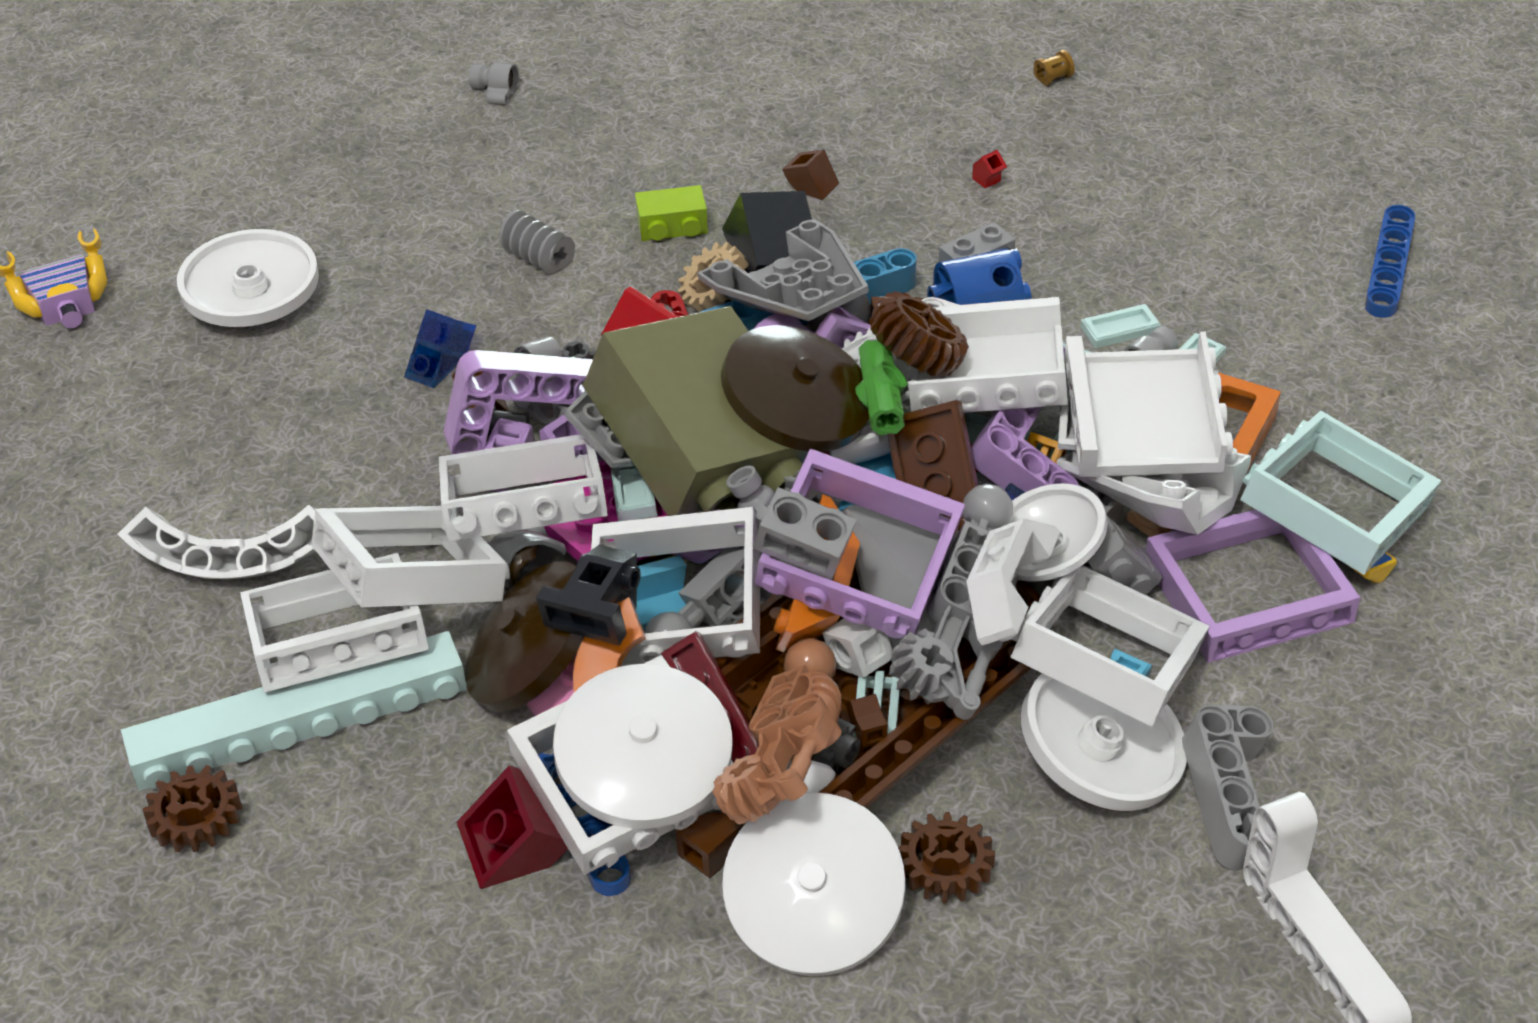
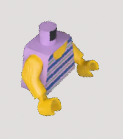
[0,228,107,328]

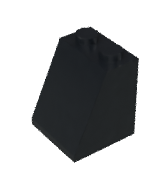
[722,191,812,273]

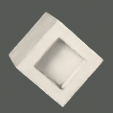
[822,618,893,678]

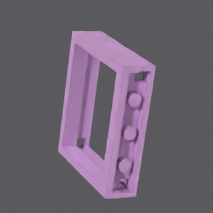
[755,449,965,639]
[1146,510,1360,663]

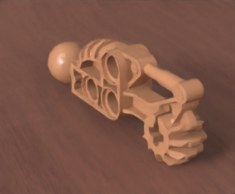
[712,638,842,824]

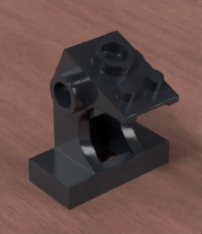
[536,544,641,646]

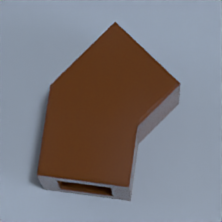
[845,694,888,749]

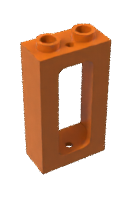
[1218,373,1281,474]

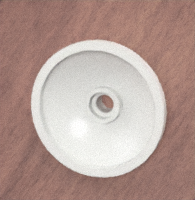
[1009,483,1108,581]

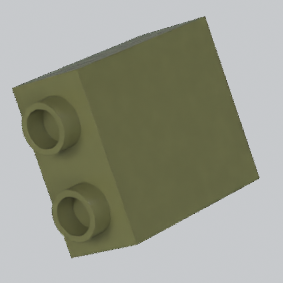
[583,306,809,516]

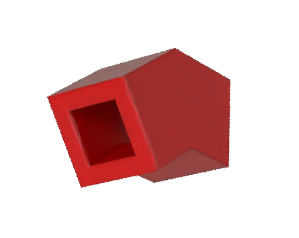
[972,149,1007,189]

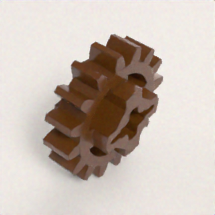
[143,765,242,852]
[898,812,995,903]

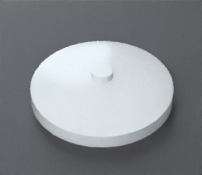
[177,229,319,327]
[553,664,732,829]
[1021,673,1187,811]
[722,793,905,976]

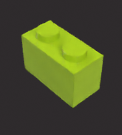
[635,185,708,241]

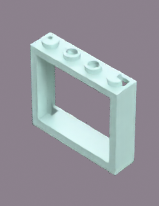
[1240,411,1442,575]

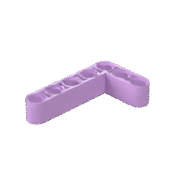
[971,346,1079,498]
[444,350,592,455]

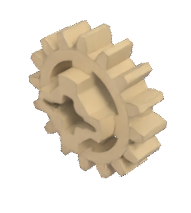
[678,242,749,313]

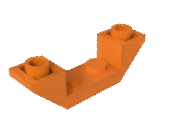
[773,494,860,652]

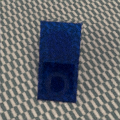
[404,309,476,388]

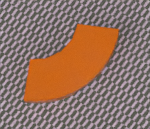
[573,597,646,692]

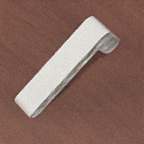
[1243,791,1412,1023]

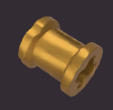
[1033,50,1075,86]

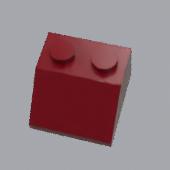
[456,765,568,889]

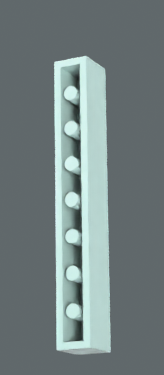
[121,631,467,791]

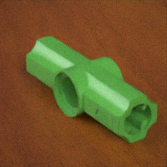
[855,340,907,436]

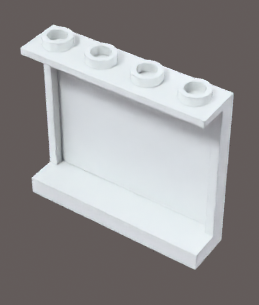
[908,297,1068,413]
[1064,331,1233,477]

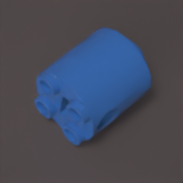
[927,248,1031,305]

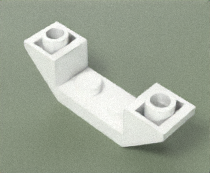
[966,519,1060,646]

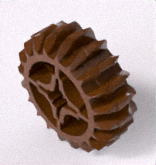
[869,291,969,378]

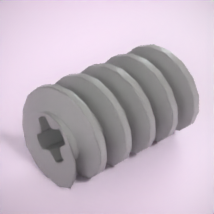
[499,209,575,275]

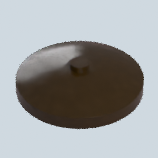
[721,326,869,452]
[465,561,592,712]

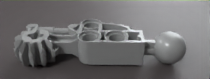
[644,470,842,633]
[889,483,1017,720]

